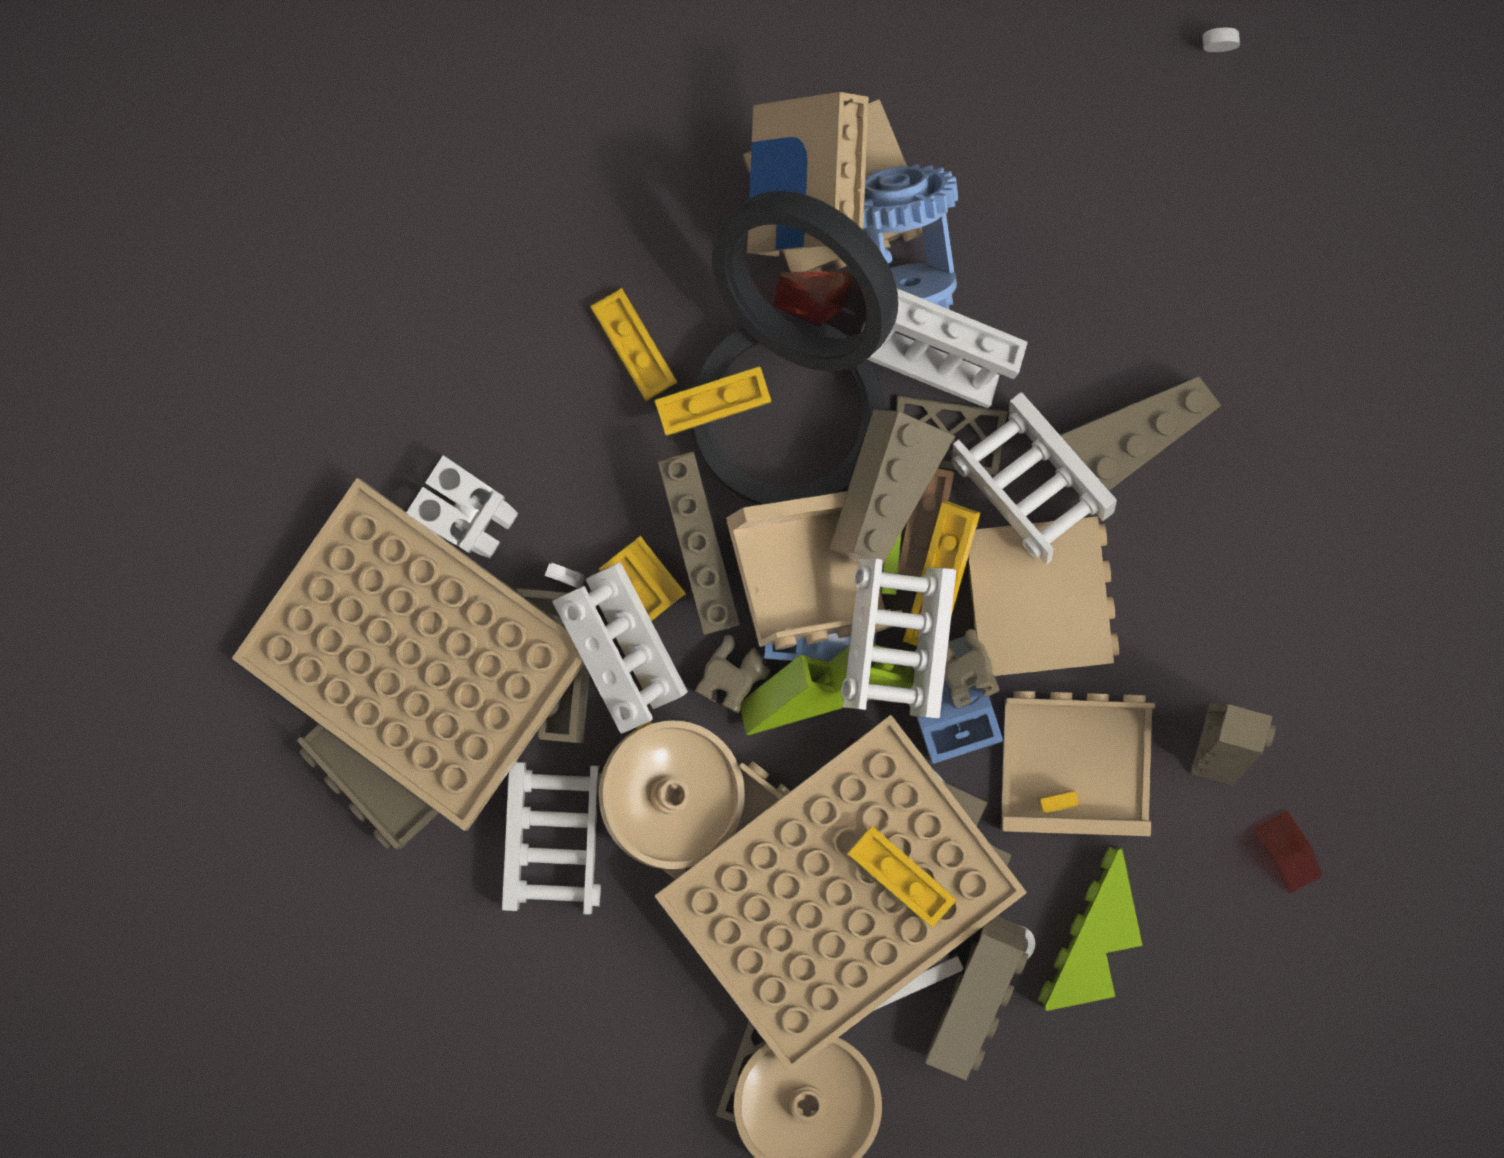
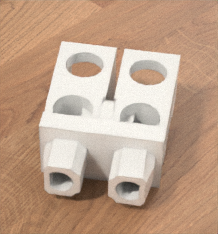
[406,455,519,558]

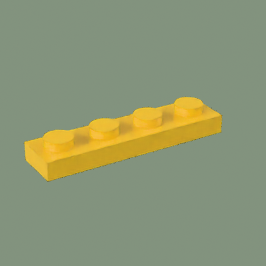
[903,501,980,646]

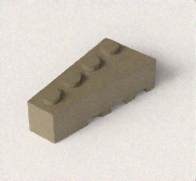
[1060,377,1221,491]
[829,410,955,564]
[517,588,590,743]
[1190,703,1276,786]
[925,916,1028,1080]

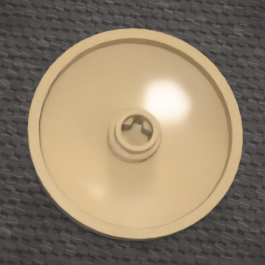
[599,720,745,869]
[734,1037,882,1158]

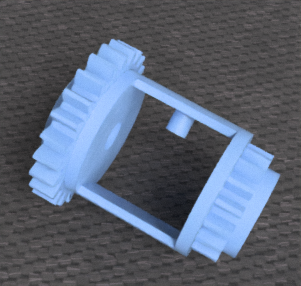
[863,164,958,309]

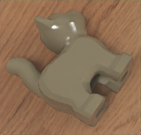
[944,629,999,709]
[695,634,771,713]

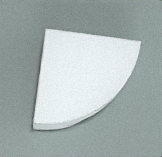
[545,563,586,588]

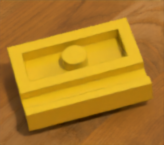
[599,536,686,621]

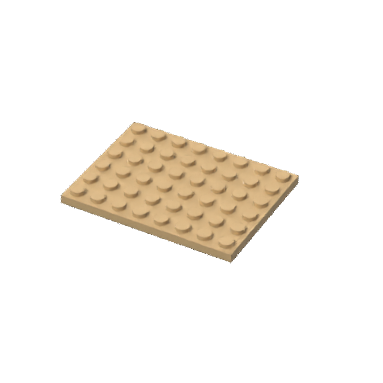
[232,478,584,831]
[655,715,1027,1074]

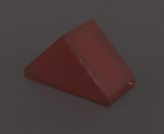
[774,272,851,327]
[1255,811,1322,893]

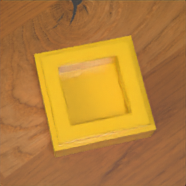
[1038,790,1079,813]

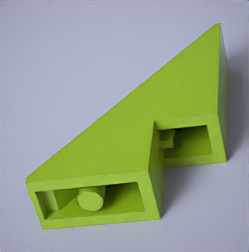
[741,644,914,735]
[1038,847,1142,1011]

